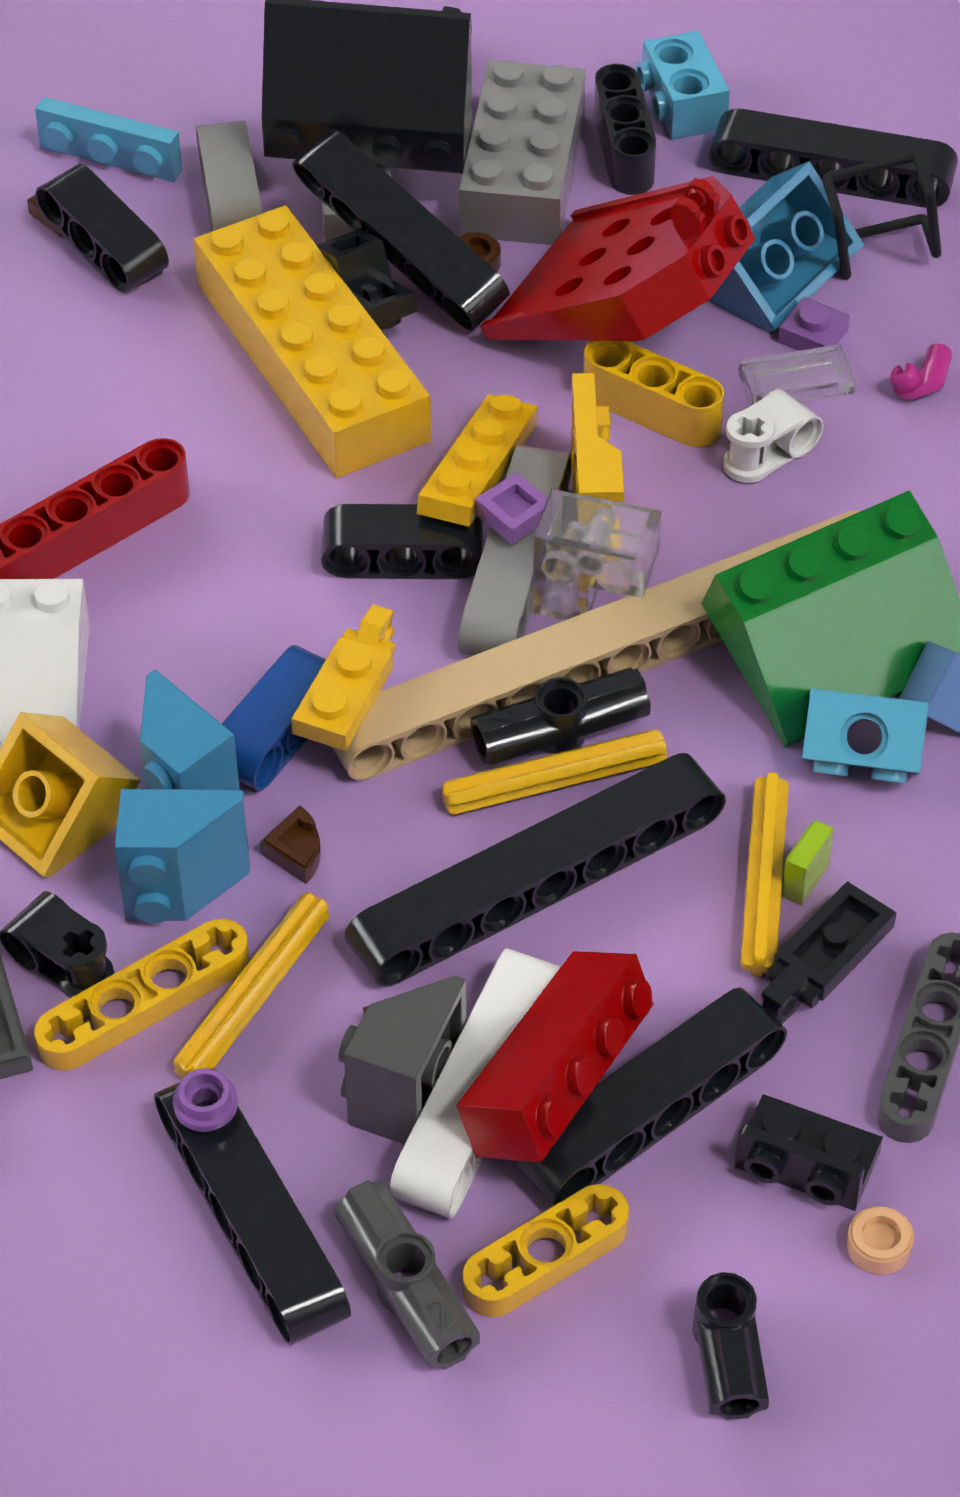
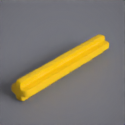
[442,729,667,815]
[740,772,789,977]
[173,893,329,1079]

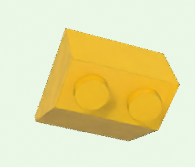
[0,712,141,877]

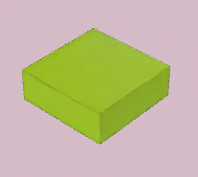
[782,820,834,906]

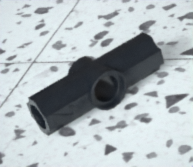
[470,667,651,765]

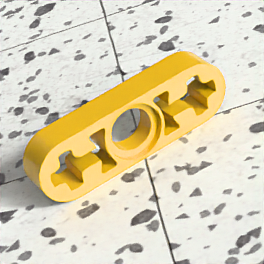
[463,1184,629,1317]

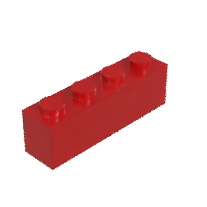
[456,951,654,1162]

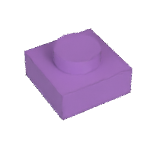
[778,297,850,361]
[475,472,554,545]

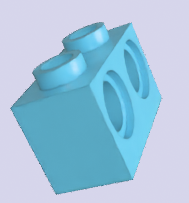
[636,30,730,140]

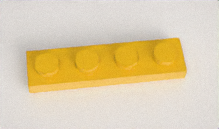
[417,394,538,527]

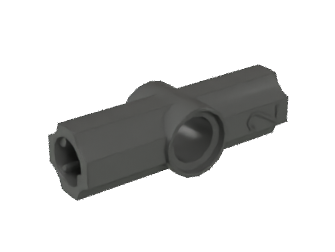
[334,1180,480,1369]

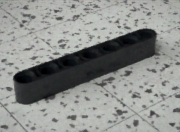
[344,753,726,987]

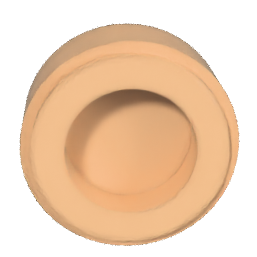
[847,1206,914,1275]

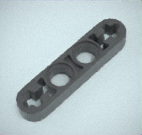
[877,932,960,1143]

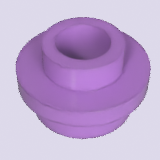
[173,1068,238,1132]

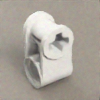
[723,389,824,483]

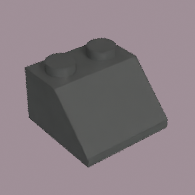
[338,976,467,1145]

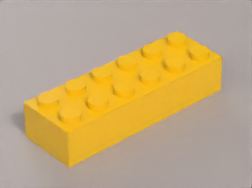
[193,205,431,479]

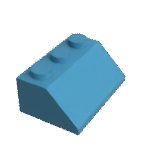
[709,161,865,332]

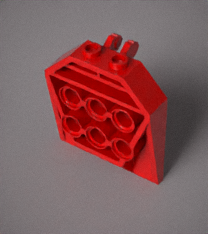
[480,176,756,341]

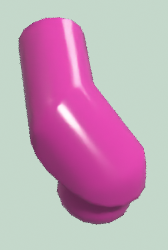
[890,343,952,400]

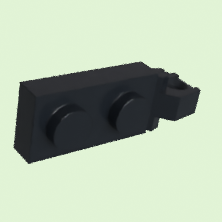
[761,881,897,1024]

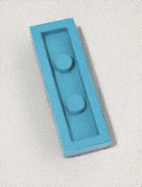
[35,97,182,182]

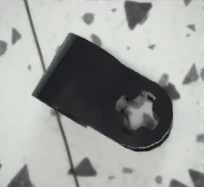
[0,891,115,998]

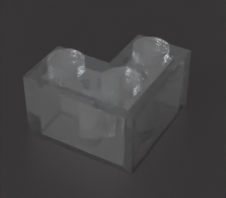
[533,489,661,620]

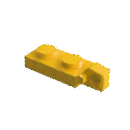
[291,604,396,751]

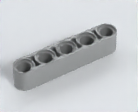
[458,445,572,655]

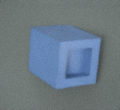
[899,641,960,733]

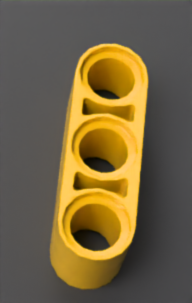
[584,341,724,447]

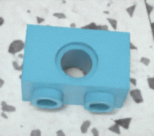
[802,688,929,783]

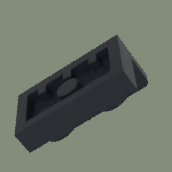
[734,1094,883,1211]

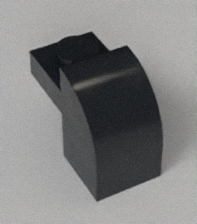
[317,228,418,330]

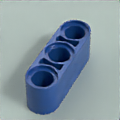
[222,645,326,791]

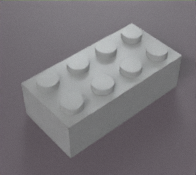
[459,60,586,245]

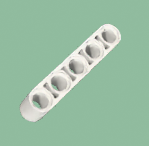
[389,948,561,1218]

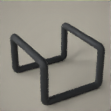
[822,152,942,280]

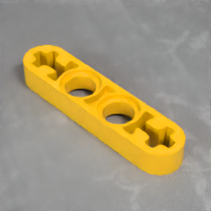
[34,919,249,1070]

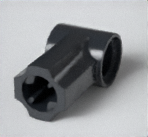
[692,1272,769,1420]

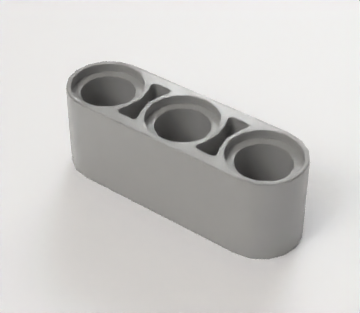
[196,121,262,231]

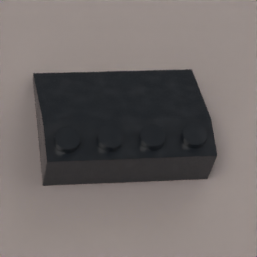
[261,0,472,174]

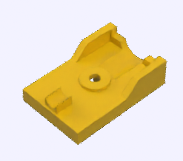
[571,373,624,569]

